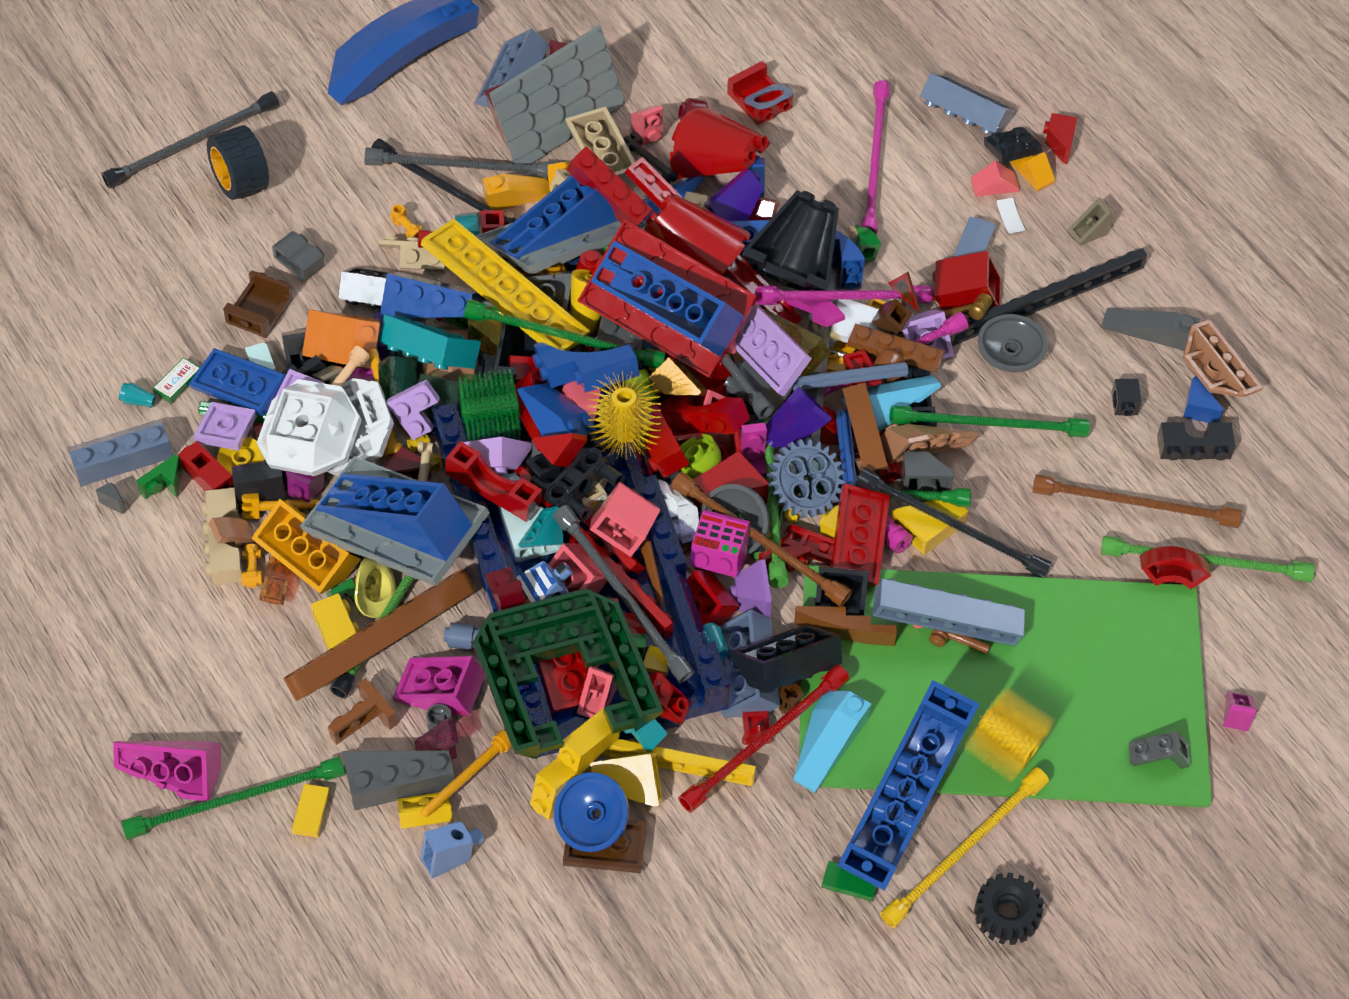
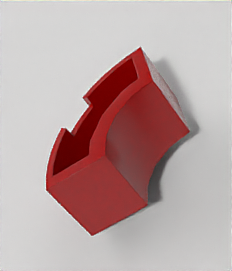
[1139,546,1211,589]

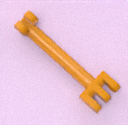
[242,493,320,519]

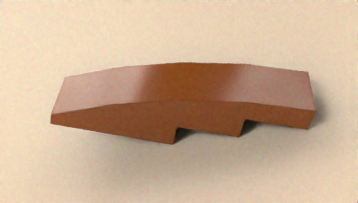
[842,383,888,472]
[794,606,897,646]

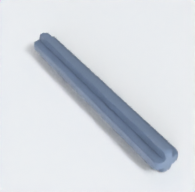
[792,362,908,391]

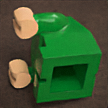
[847,225,881,261]

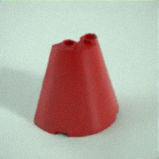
[670,107,771,179]
[644,194,750,275]

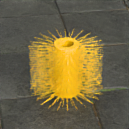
[587,371,661,460]
[965,687,1055,781]

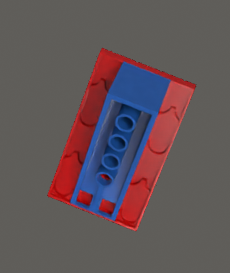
[577,219,759,379]

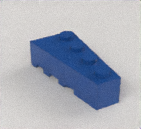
[379,272,482,319]

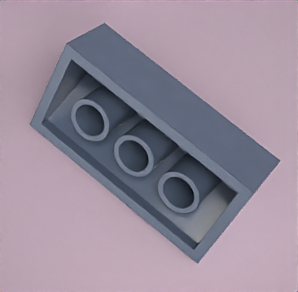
[475,28,549,108]
[920,73,1017,136]
[67,419,173,487]
[718,609,780,718]

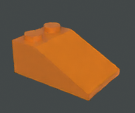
[302,309,380,369]

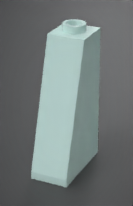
[497,473,562,562]

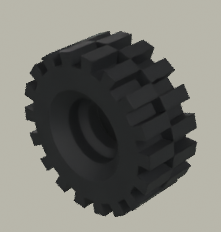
[974,873,1044,945]

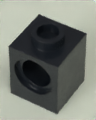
[1111,379,1142,416]

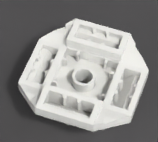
[326,378,394,476]
[257,379,362,476]

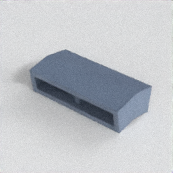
[953,217,996,257]

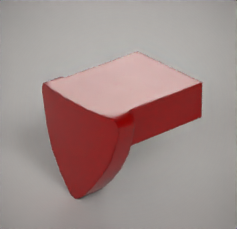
[742,711,773,745]

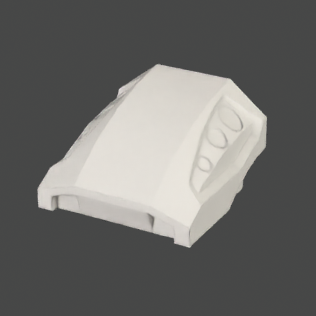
[655,480,699,543]

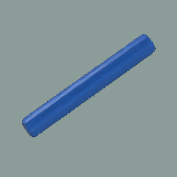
[836,409,857,486]

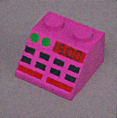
[690,510,750,577]

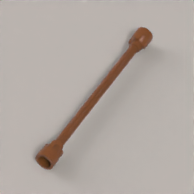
[671,471,852,607]
[1032,474,1242,528]

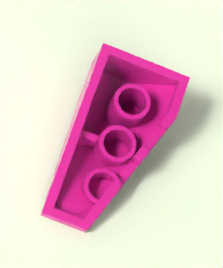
[113,741,221,801]

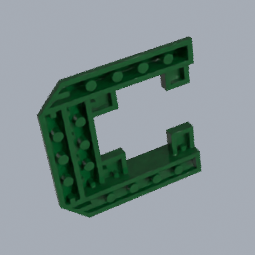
[473,589,663,759]

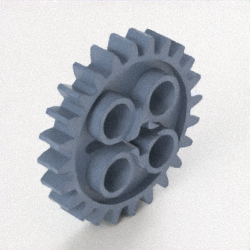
[767,439,845,518]

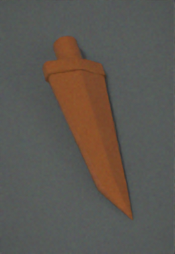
[640,536,664,611]

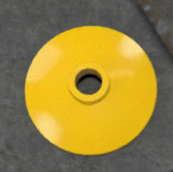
[217,437,265,475]

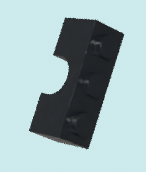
[1157,422,1235,460]

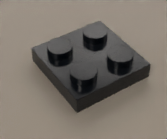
[984,127,1042,164]

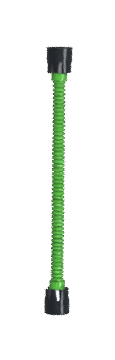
[329,575,415,699]

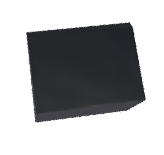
[232,461,287,514]
[815,565,869,616]

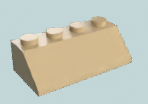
[565,106,637,188]

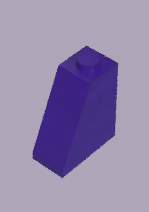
[704,169,764,221]
[766,386,832,449]

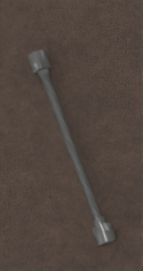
[364,147,556,179]
[722,354,775,419]
[553,505,695,684]

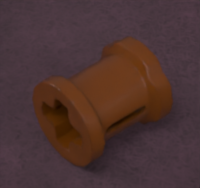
[779,684,803,714]

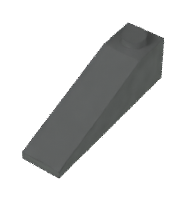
[1101,308,1200,351]

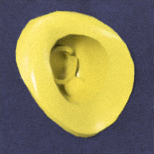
[355,557,397,618]

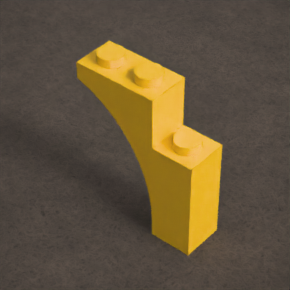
[530,708,620,821]

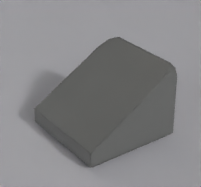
[96,482,126,514]

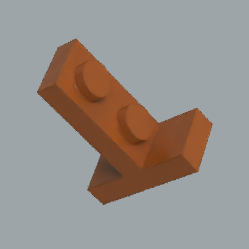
[328,678,398,745]

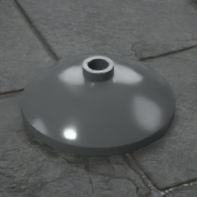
[978,314,1048,372]
[699,483,770,555]

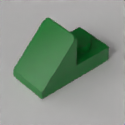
[136,454,182,499]

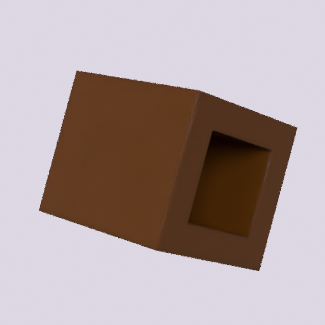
[871,299,913,334]

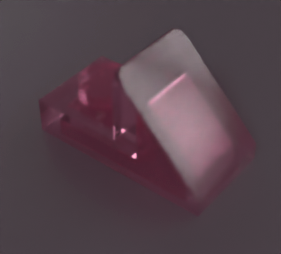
[414,718,459,760]

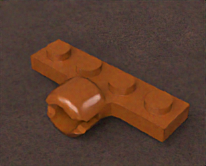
[847,323,944,381]

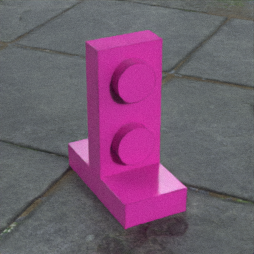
[740,423,767,477]

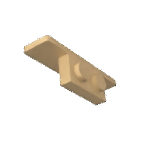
[378,236,446,271]

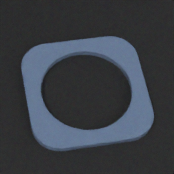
[744,84,794,109]

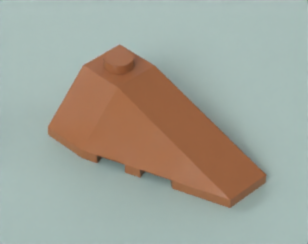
[880,424,979,464]

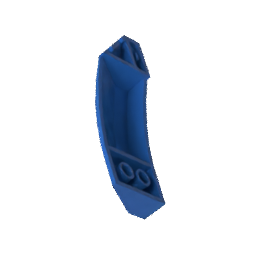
[328,0,479,105]

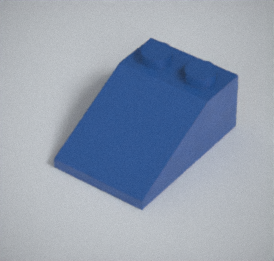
[517,383,596,437]

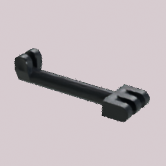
[623,131,677,184]

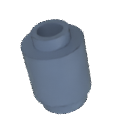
[444,622,481,650]

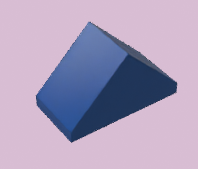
[1183,376,1224,423]

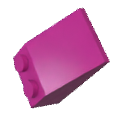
[393,656,485,716]

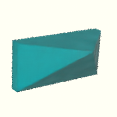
[518,506,564,548]

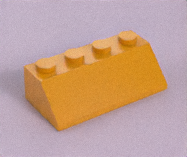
[251,499,361,594]

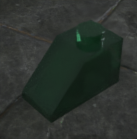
[378,356,417,402]

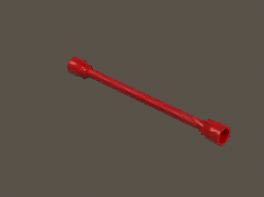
[678,665,849,813]

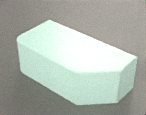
[245,343,276,371]

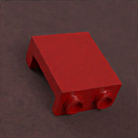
[727,61,793,125]

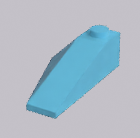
[841,375,942,431]
[793,691,871,793]

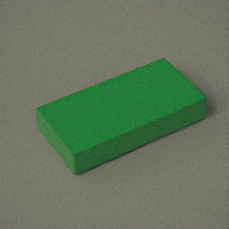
[821,861,876,902]

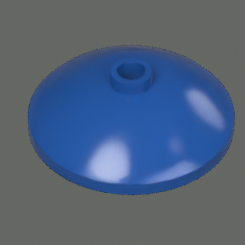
[554,772,629,852]

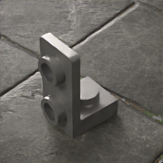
[1129,731,1190,769]

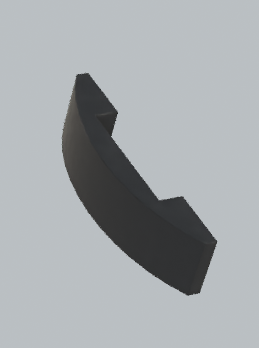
[526,426,621,479]

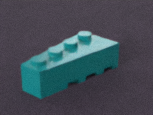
[378,314,481,370]

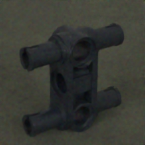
[530,447,625,522]

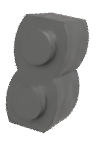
[272,231,325,281]

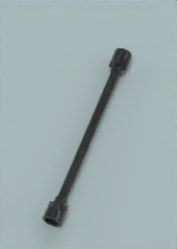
[371,138,517,226]
[855,467,1052,578]

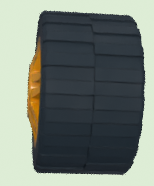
[206,125,270,200]

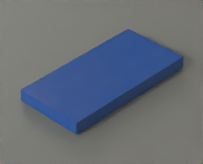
[189,348,286,416]

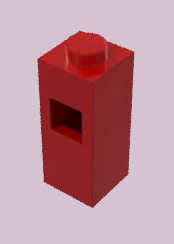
[178,441,234,491]

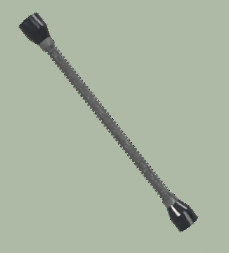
[101,91,280,189]

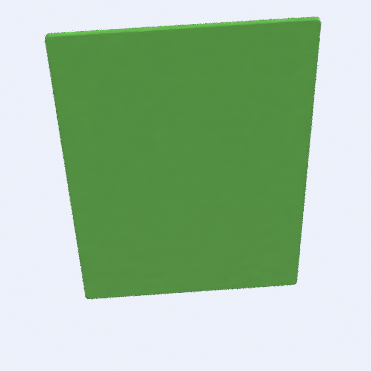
[799,565,1212,808]

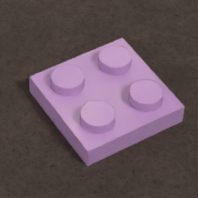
[193,402,257,451]

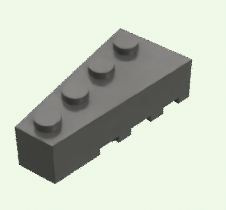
[481,271,573,312]
[342,750,455,811]

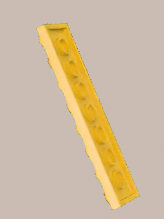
[421,218,590,351]

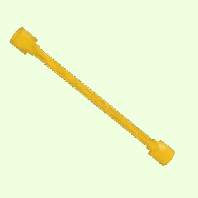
[880,767,1049,928]

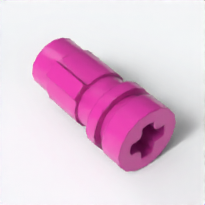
[884,515,913,554]

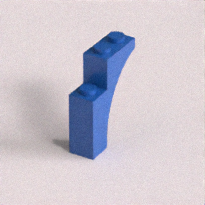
[532,342,639,393]

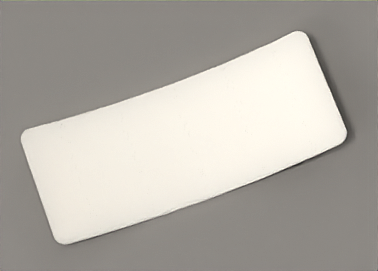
[997,198,1025,233]

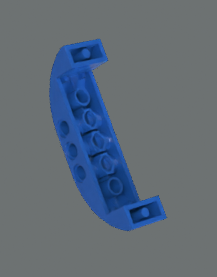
[837,680,980,891]

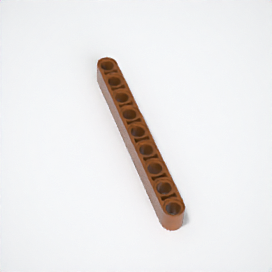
[283,568,477,701]

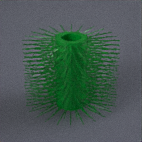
[459,368,521,441]

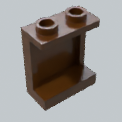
[223,270,293,338]

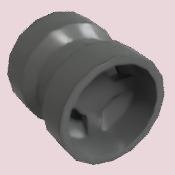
[426,704,453,738]

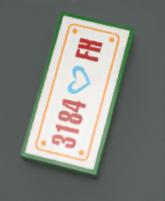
[153,357,200,404]

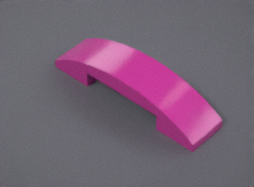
[785,290,845,327]

